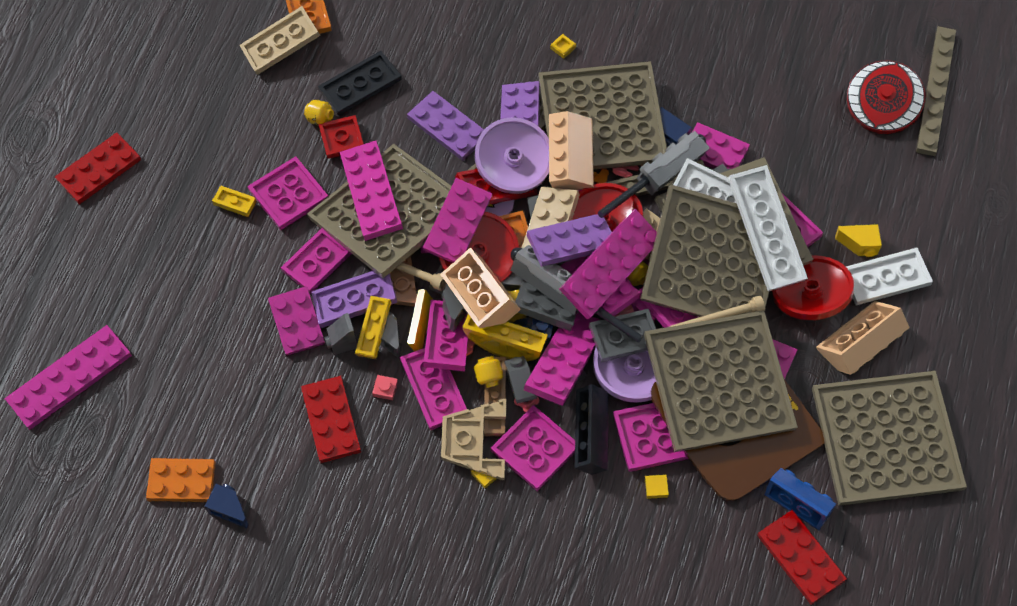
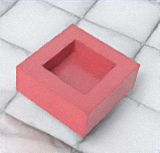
[372,375,398,401]

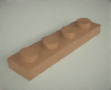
[484,357,506,436]

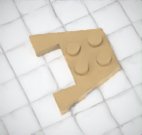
[441,399,506,480]

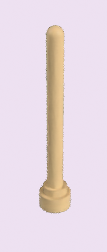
[396,262,447,291]
[670,296,765,327]

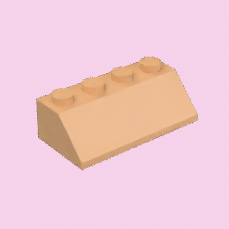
[549,111,594,190]
[440,248,521,328]
[816,301,910,375]

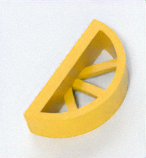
[462,314,548,361]

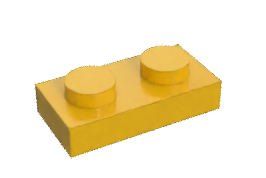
[212,186,257,217]

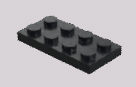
[318,51,402,116]

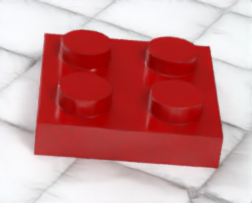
[319,115,363,159]

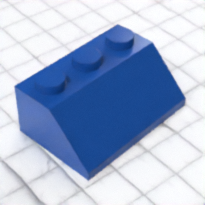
[764,468,836,531]

